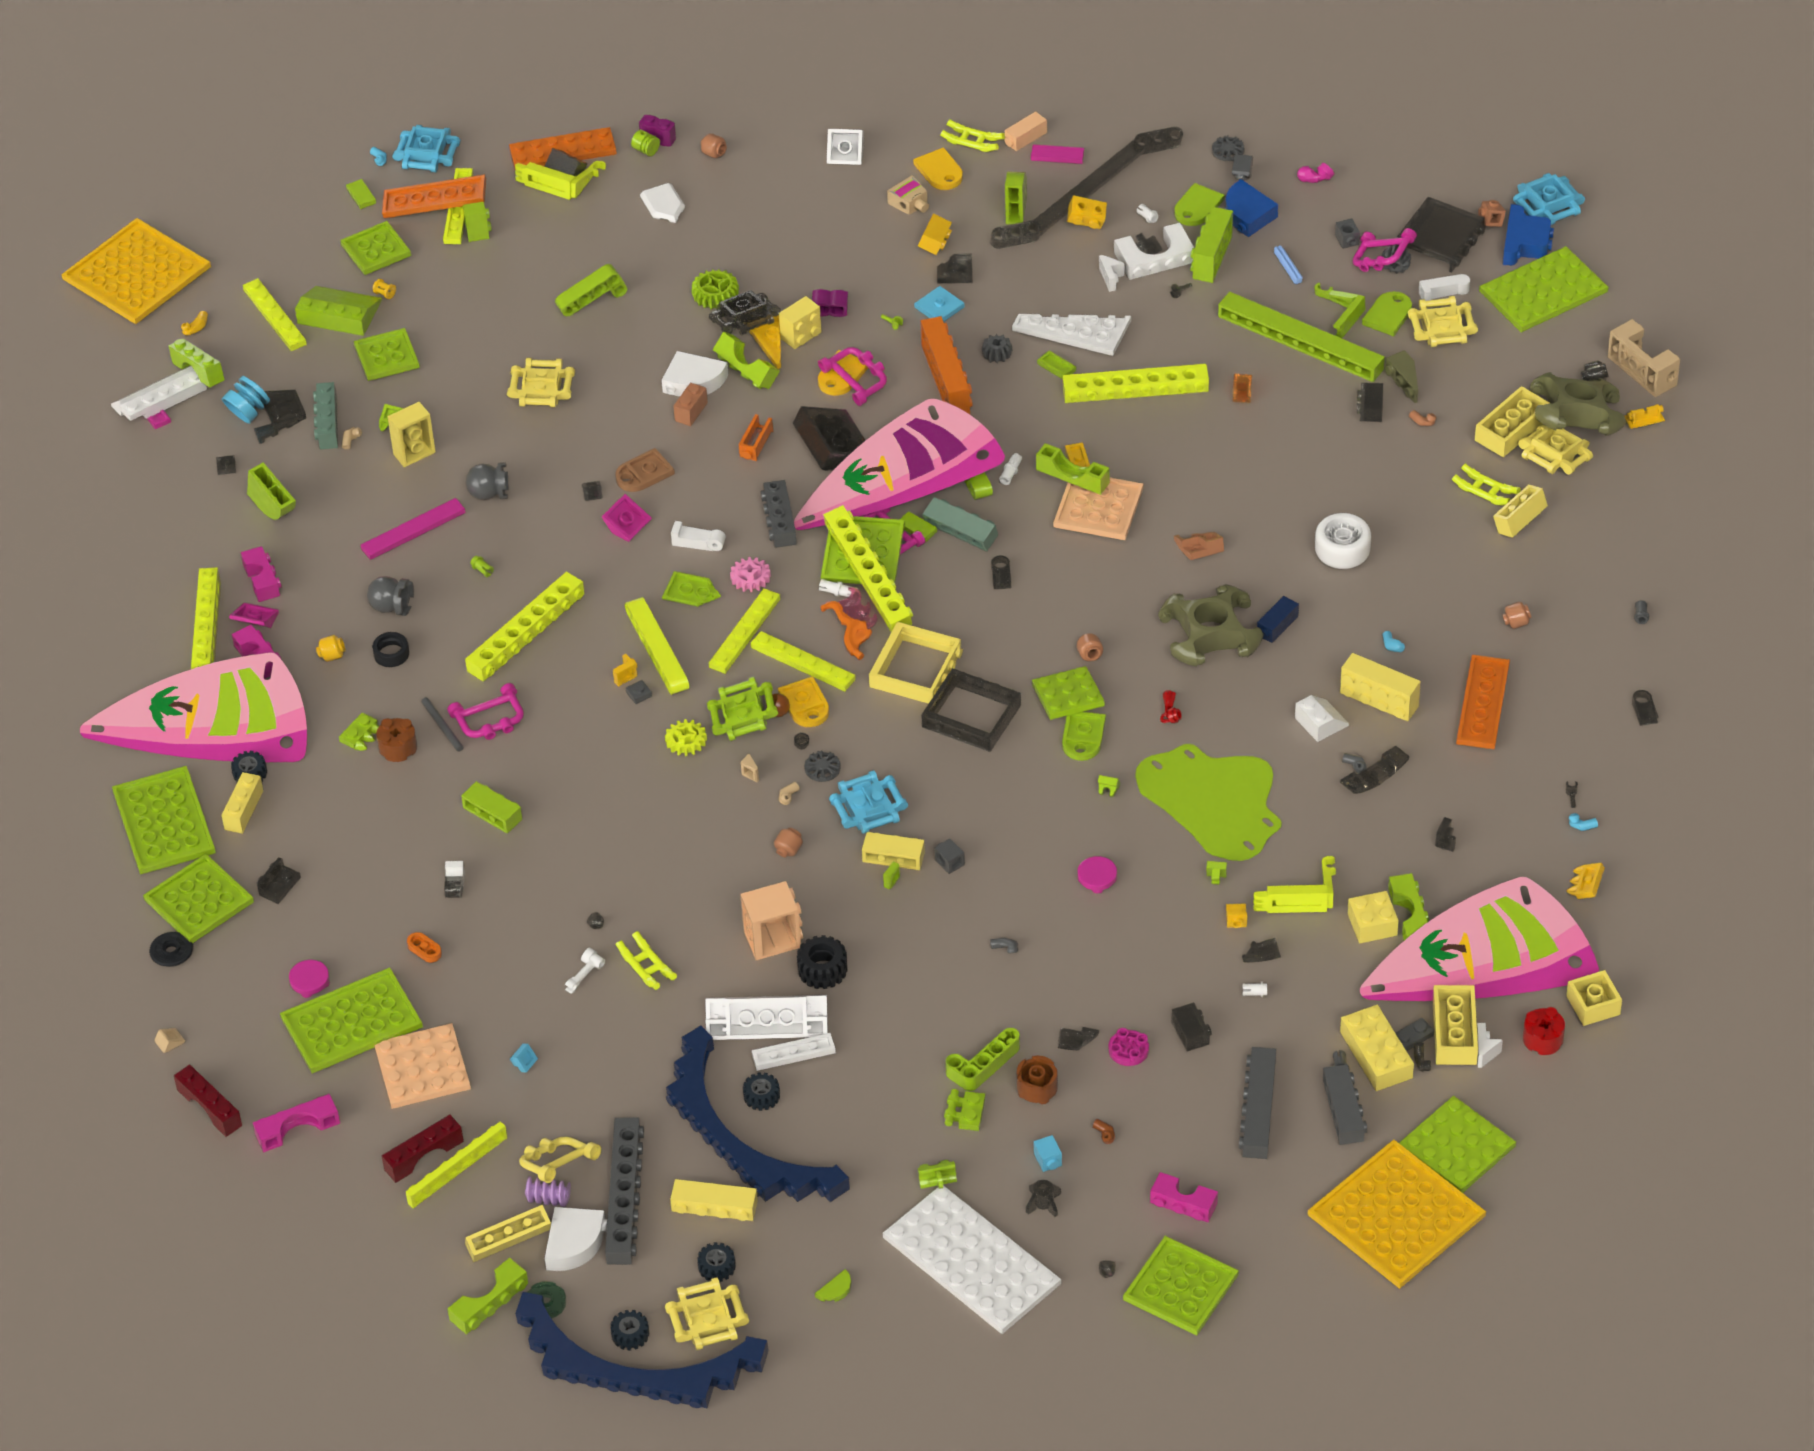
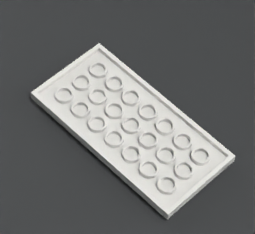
[883,1185,1061,1334]

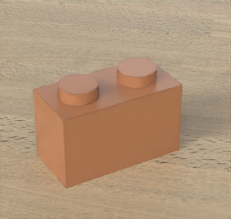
[673,382,708,426]

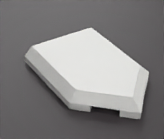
[640,183,685,223]

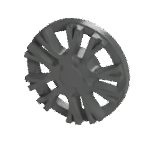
[1212,135,1244,161]
[804,750,841,782]

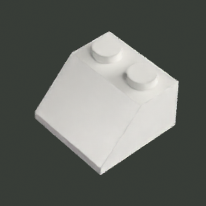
[827,129,864,165]
[1295,695,1349,742]

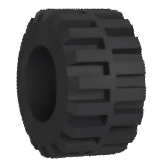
[797,935,848,989]

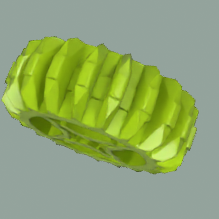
[691,268,739,310]

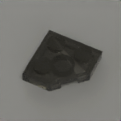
[937,253,973,284]

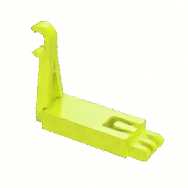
[515,161,606,200]
[1253,856,1336,913]

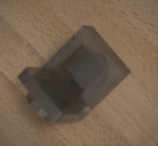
[1136,233,1162,255]

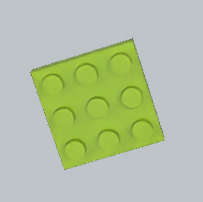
[340,221,411,275]
[353,328,420,381]
[1032,666,1105,720]

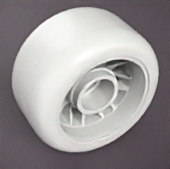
[1315,513,1371,569]

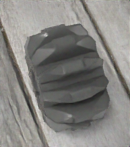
[1381,244,1411,274]
[982,333,1012,364]

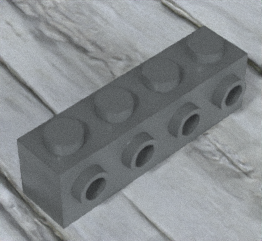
[761,480,797,548]
[1323,1064,1368,1145]

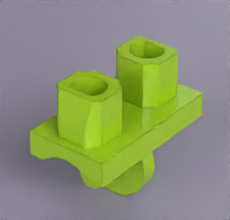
[918,1160,957,1189]

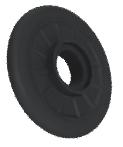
[149,932,193,967]

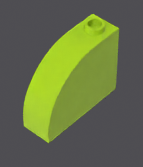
[1005,171,1027,225]
[247,462,296,520]

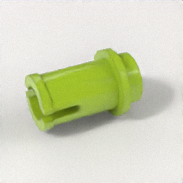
[470,556,494,577]

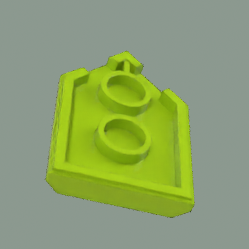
[662,571,721,607]

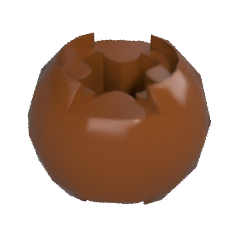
[766,693,790,717]

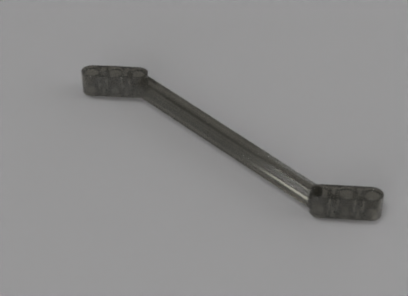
[990,127,1183,249]

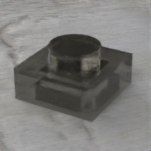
[216,455,236,475]

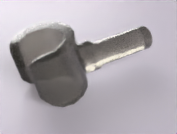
[1170,283,1192,298]
[1566,781,1578,808]

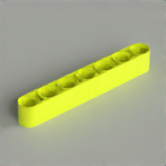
[625,597,689,695]

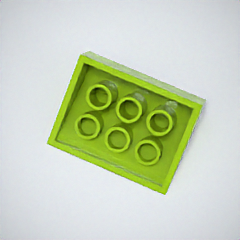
[295,286,382,336]

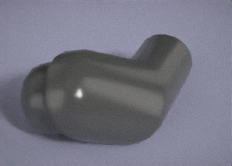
[990,937,1018,954]

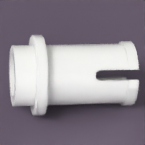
[1137,204,1158,223]
[1243,981,1267,997]

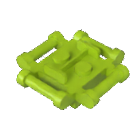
[707,676,778,741]

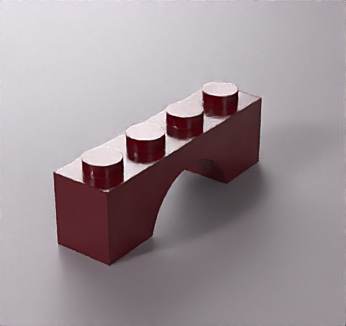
[174,1064,242,1137]
[381,1114,464,1183]

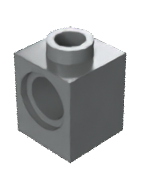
[1335,218,1360,249]
[934,838,965,874]

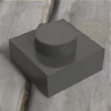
[626,680,652,704]

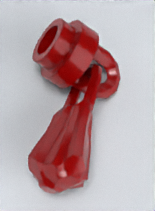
[1160,690,1182,724]

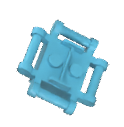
[392,125,461,173]
[1513,173,1585,225]
[829,770,908,834]

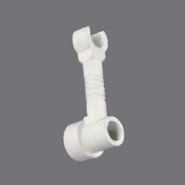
[565,947,605,994]

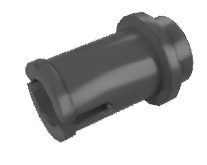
[1634,600,1650,624]
[1333,1050,1349,1068]

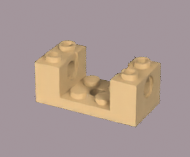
[1608,319,1680,397]

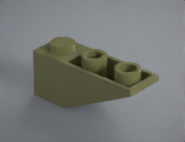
[1385,350,1418,403]

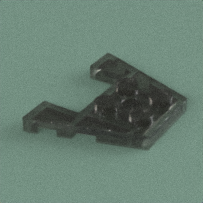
[254,390,306,444]

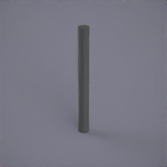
[421,697,464,752]

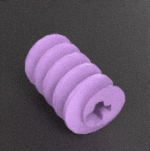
[525,1176,571,1207]

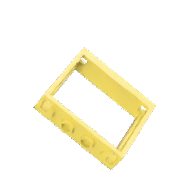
[869,622,963,705]

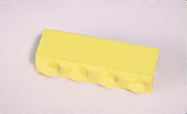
[670,1179,758,1221]
[465,1205,551,1262]

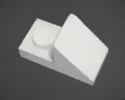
[1099,255,1125,292]
[1477,1023,1502,1068]

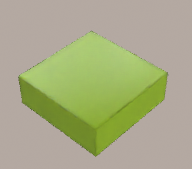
[883,861,900,890]

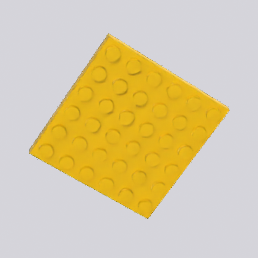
[61,218,211,324]
[1308,1139,1486,1289]

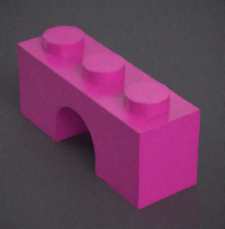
[241,546,282,602]
[232,625,282,679]
[1150,1172,1218,1222]

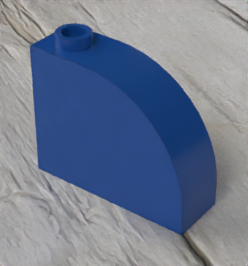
[1226,179,1278,237]

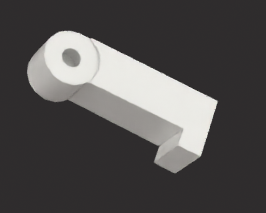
[1419,274,1470,301]
[671,521,726,551]

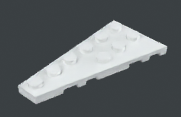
[1012,314,1131,356]

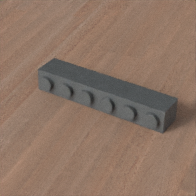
[1239,1047,1276,1159]

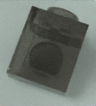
[1435,817,1456,852]

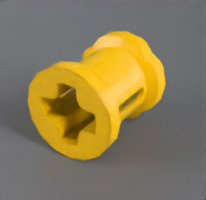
[372,279,396,299]

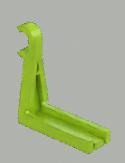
[1314,282,1366,338]

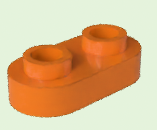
[407,932,442,963]

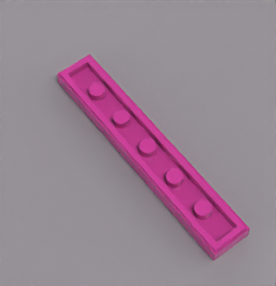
[361,498,465,560]

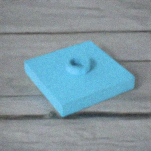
[914,286,965,322]

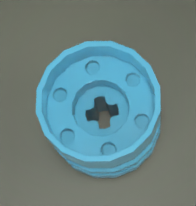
[221,376,270,424]

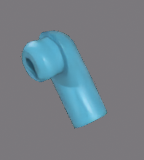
[370,147,387,166]
[1383,631,1405,653]
[1569,813,1598,831]

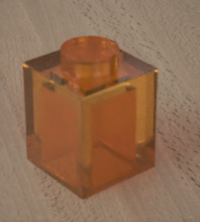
[1232,374,1252,403]

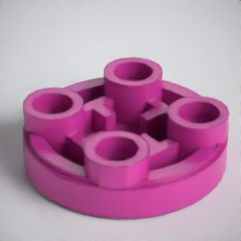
[1078,856,1117,894]
[289,960,330,998]
[1108,1028,1149,1066]

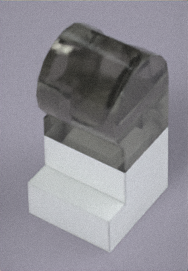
[444,861,465,898]

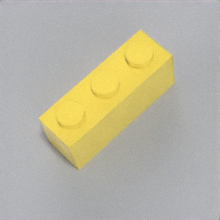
[1493,485,1548,538]
[222,772,263,834]
[862,832,925,870]

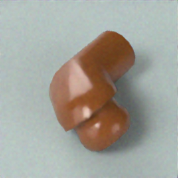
[1093,1119,1115,1144]

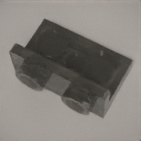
[257,857,301,904]

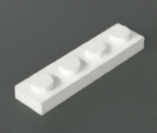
[752,1033,836,1071]

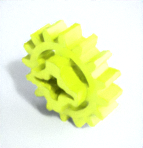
[665,719,707,756]

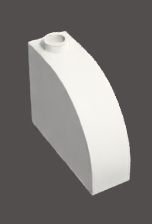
[662,351,728,396]
[545,1207,608,1271]

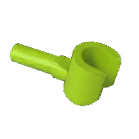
[881,314,903,330]

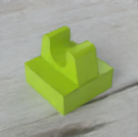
[1098,775,1120,797]
[1206,861,1227,885]

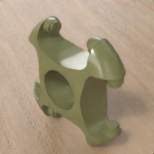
[1530,372,1626,436]
[1158,584,1263,667]

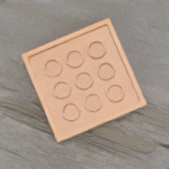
[1053,478,1143,540]
[374,1023,471,1109]

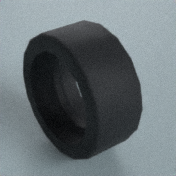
[372,632,409,667]

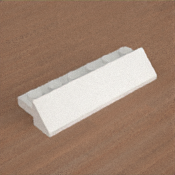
[111,366,207,421]
[706,995,828,1040]

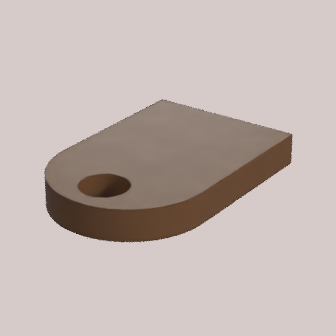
[615,448,675,492]

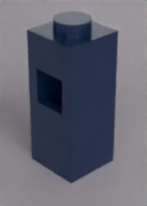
[1257,596,1299,643]

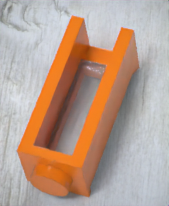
[739,414,773,461]

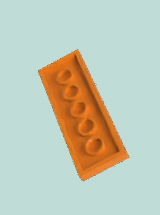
[509,127,616,170]
[382,174,486,218]
[1456,655,1510,749]

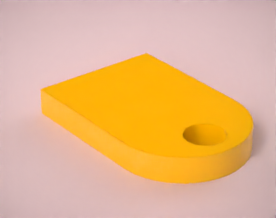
[913,147,963,190]
[818,350,868,396]
[778,676,829,727]

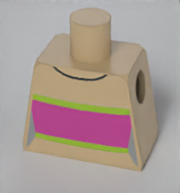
[887,175,929,214]

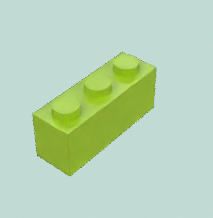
[461,781,522,834]

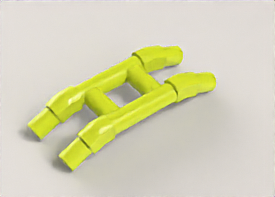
[940,119,1005,152]
[1451,463,1521,506]
[615,931,677,990]

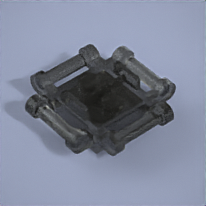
[709,290,781,335]

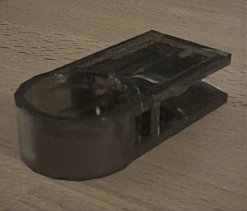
[991,555,1011,589]
[1632,690,1659,726]

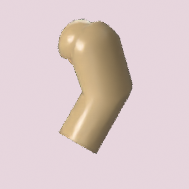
[342,427,362,449]

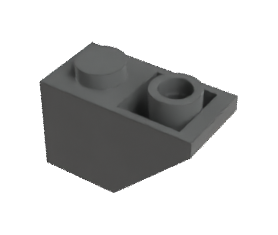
[1232,154,1253,180]

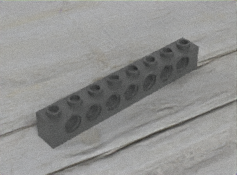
[605,1117,644,1265]

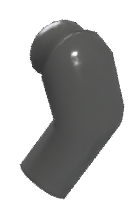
[1342,753,1367,773]

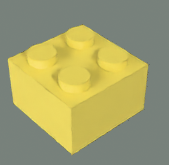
[779,296,821,349]
[1348,891,1399,944]
[1566,970,1622,1026]

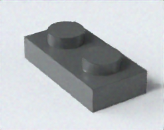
[1396,1018,1434,1051]

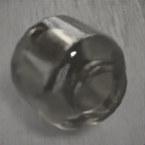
[1581,360,1609,381]

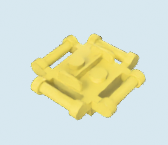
[1408,296,1478,347]
[507,358,575,407]
[1518,424,1593,475]
[665,1277,749,1350]

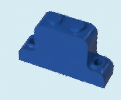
[1503,204,1554,266]

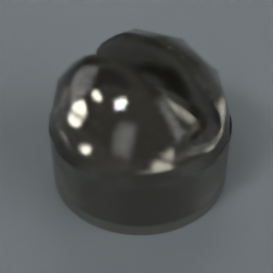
[794,733,809,750]
[587,912,604,930]
[1099,1261,1116,1278]

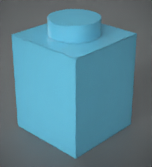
[1033,1135,1062,1172]

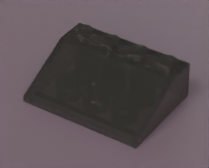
[793,406,866,471]

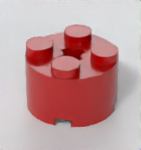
[1523,1007,1565,1055]

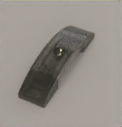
[1340,746,1409,794]

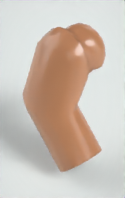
[1409,410,1437,426]

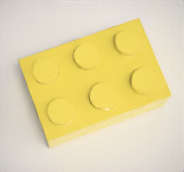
[388,402,436,467]

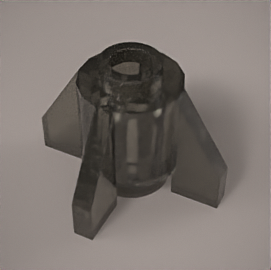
[1026,1180,1061,1217]

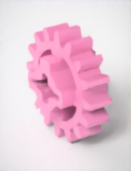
[730,557,771,592]

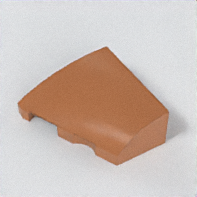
[1174,532,1224,560]

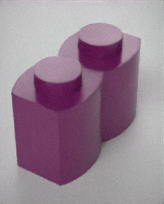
[639,115,676,147]
[812,289,848,317]

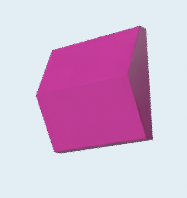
[602,494,652,542]
[229,603,279,628]

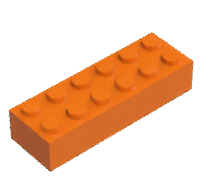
[920,316,973,415]

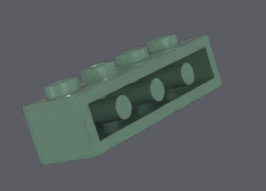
[313,382,338,450]
[922,497,999,552]

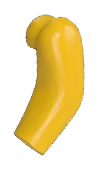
[181,311,208,335]

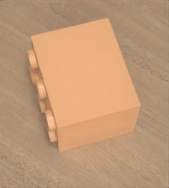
[740,881,803,960]

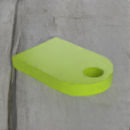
[1174,183,1225,226]
[1362,291,1412,337]
[1062,712,1106,761]

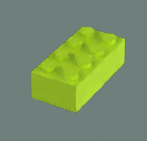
[1190,207,1233,283]

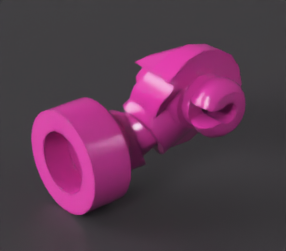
[1297,162,1335,183]

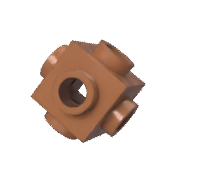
[1478,200,1506,227]

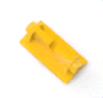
[1624,404,1665,429]

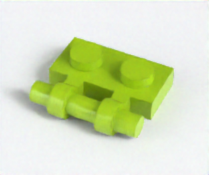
[944,1089,985,1131]

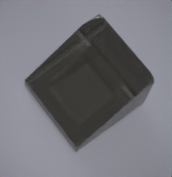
[582,481,603,501]

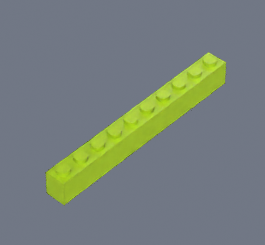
[1218,291,1385,382]

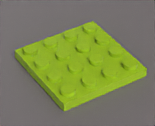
[821,516,905,584]
[143,854,254,943]
[1399,1095,1516,1193]
[1123,1236,1239,1336]

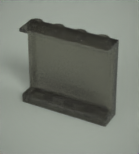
[1396,197,1486,273]

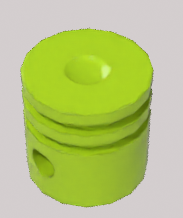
[631,129,660,157]

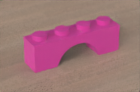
[253,1094,340,1153]

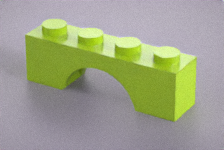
[713,332,780,389]
[168,338,225,388]
[1036,443,1110,495]
[1388,873,1429,941]
[447,1257,528,1335]

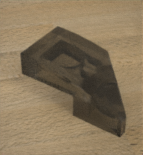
[1242,938,1281,963]
[1058,1027,1099,1051]

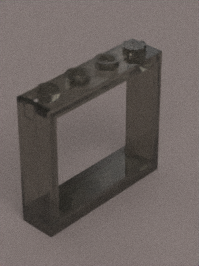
[921,668,1021,752]

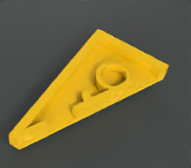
[748,314,781,369]

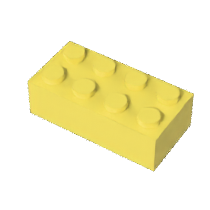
[1475,386,1550,458]
[1340,653,1421,721]
[1433,985,1478,1065]
[1340,1004,1414,1091]

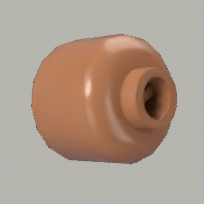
[701,133,727,158]
[1502,602,1532,629]
[1077,633,1103,661]
[774,827,803,858]

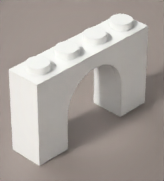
[1114,223,1194,280]

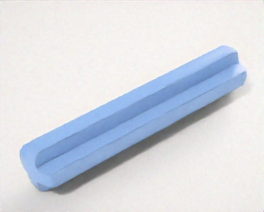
[1274,245,1303,284]

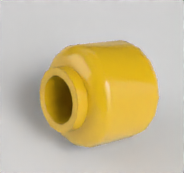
[316,635,346,662]

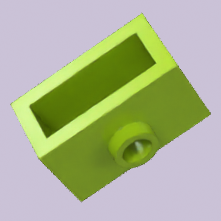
[463,201,492,242]

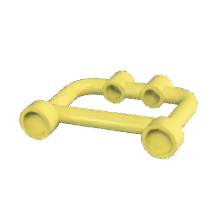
[519,1137,601,1183]

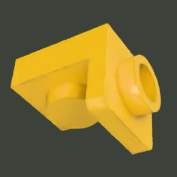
[613,653,638,687]
[1226,904,1247,928]

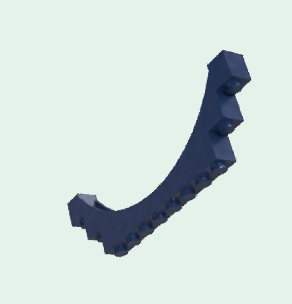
[666,1025,850,1202]
[515,1292,769,1409]

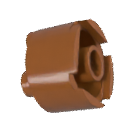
[376,718,417,762]
[1017,1055,1058,1104]

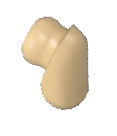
[779,782,800,805]

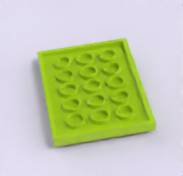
[1479,246,1608,332]
[112,766,216,875]
[280,967,423,1074]

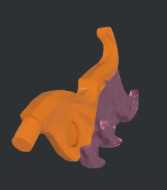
[821,587,877,660]

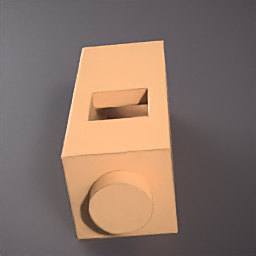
[1005,111,1047,151]

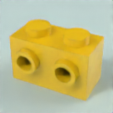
[1067,195,1107,229]
[918,213,952,255]

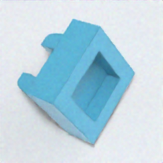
[510,1044,538,1072]

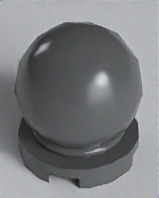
[465,462,509,500]
[367,576,414,616]

